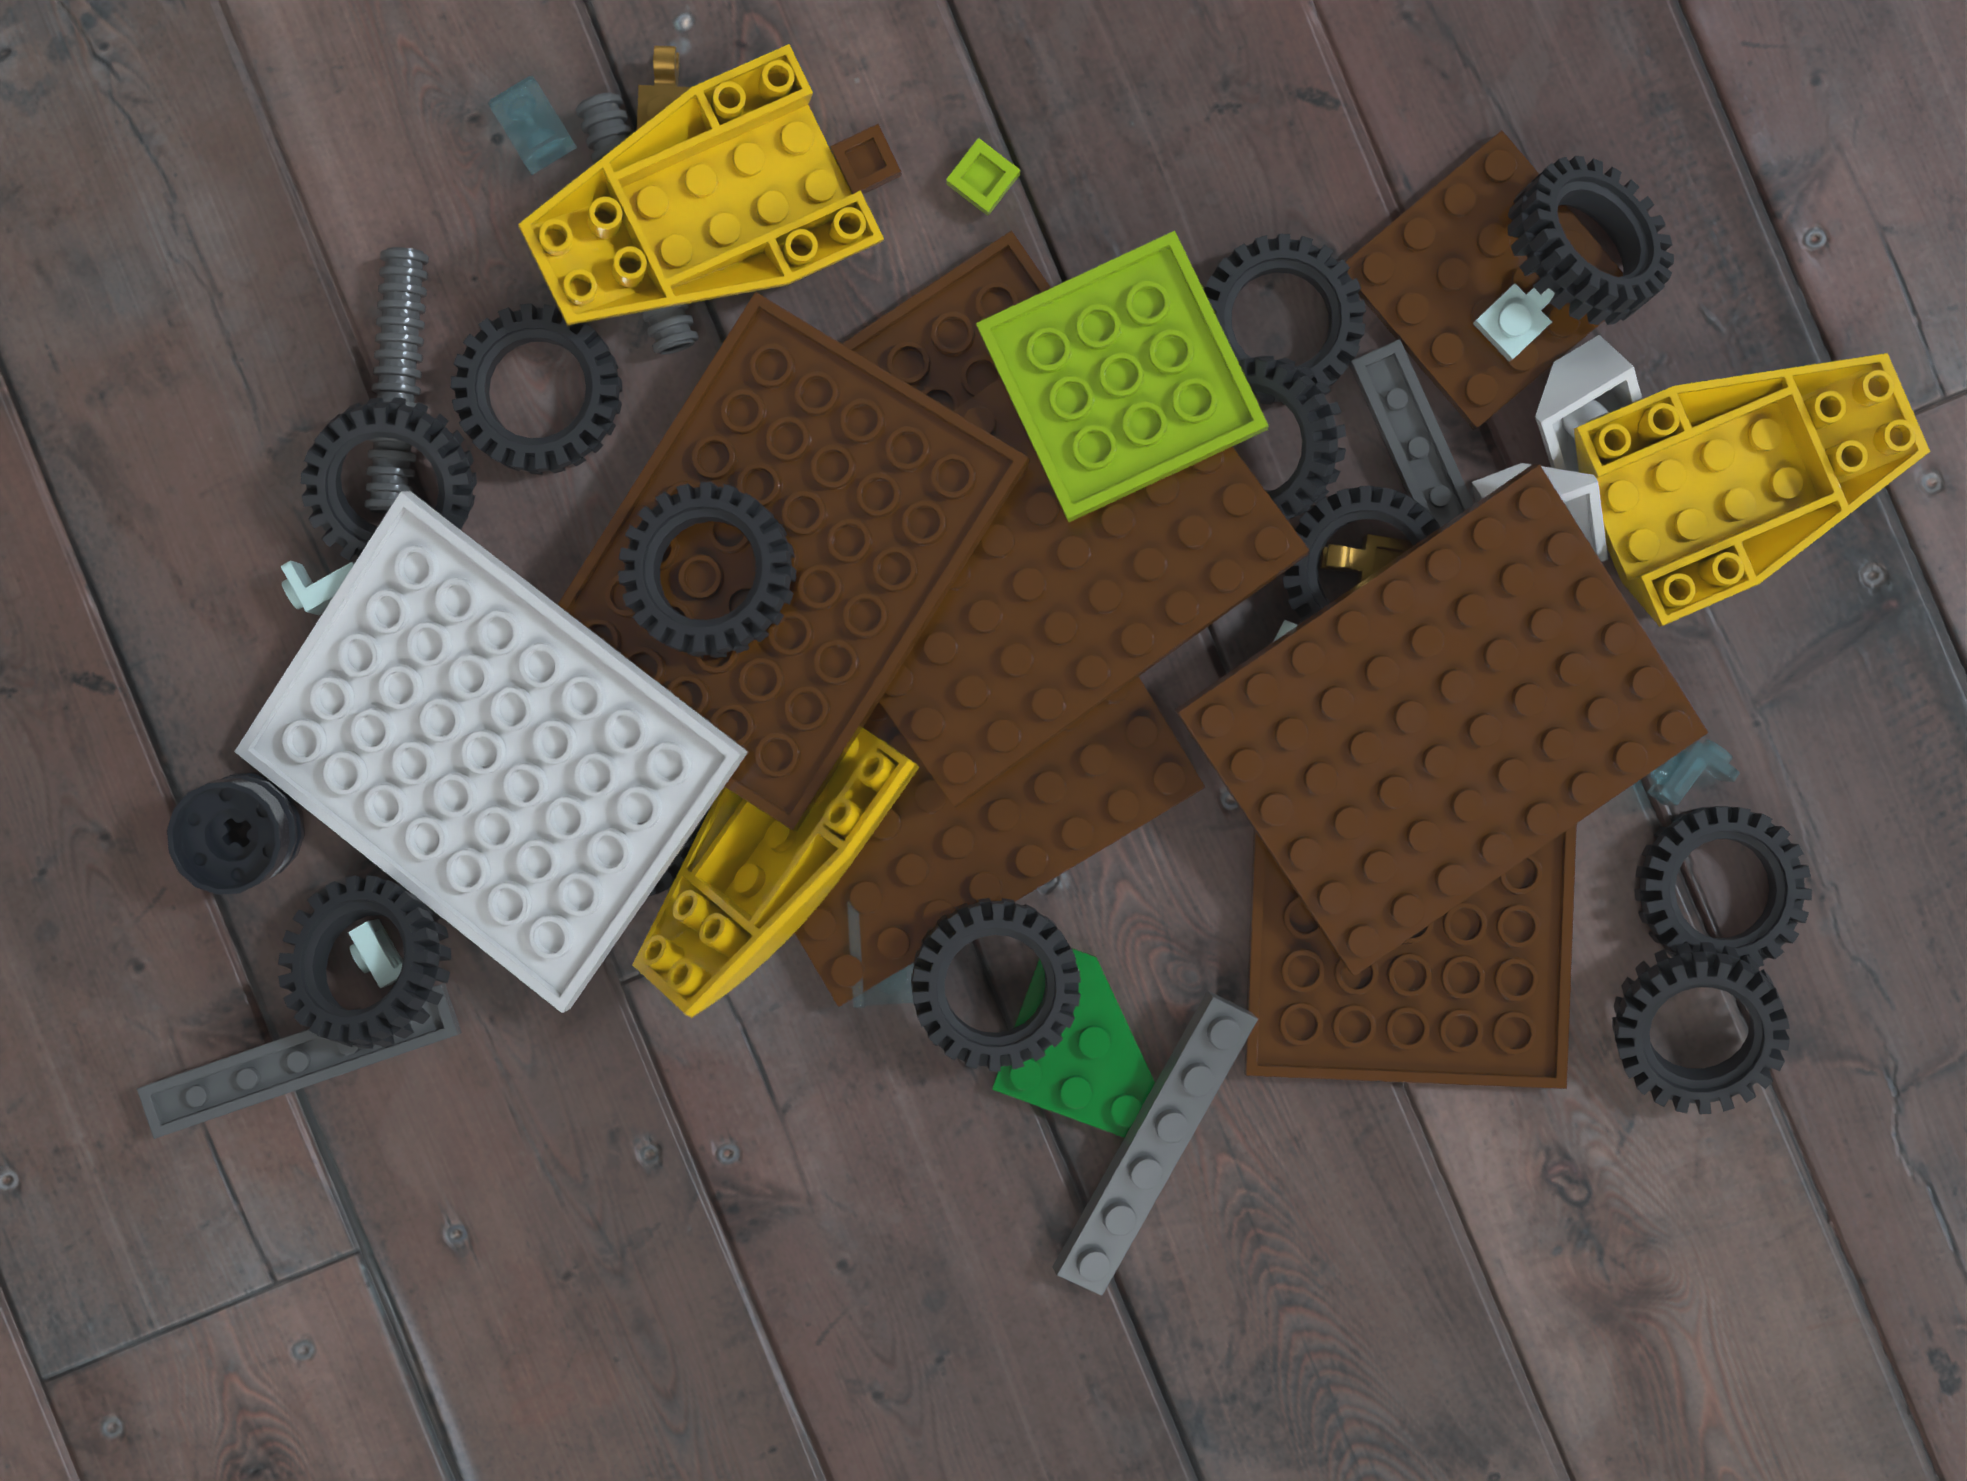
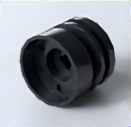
[167,772,305,895]

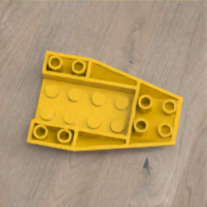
[518,44,884,326]
[1574,353,1930,627]
[632,728,919,1018]

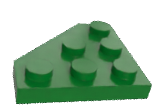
[992,947,1155,1138]

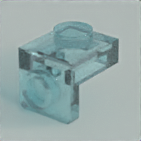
[488,76,577,175]
[1647,739,1740,806]

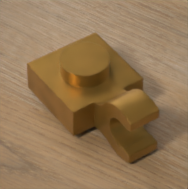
[637,46,691,130]
[1320,534,1413,584]

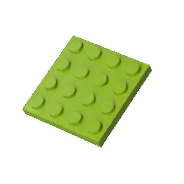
[976,231,1269,523]

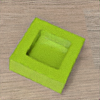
[946,138,1021,216]

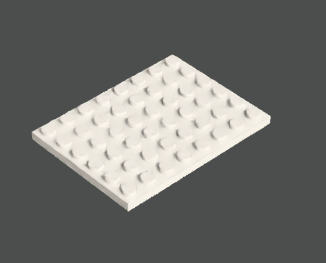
[234,491,748,1013]

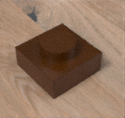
[830,124,902,194]

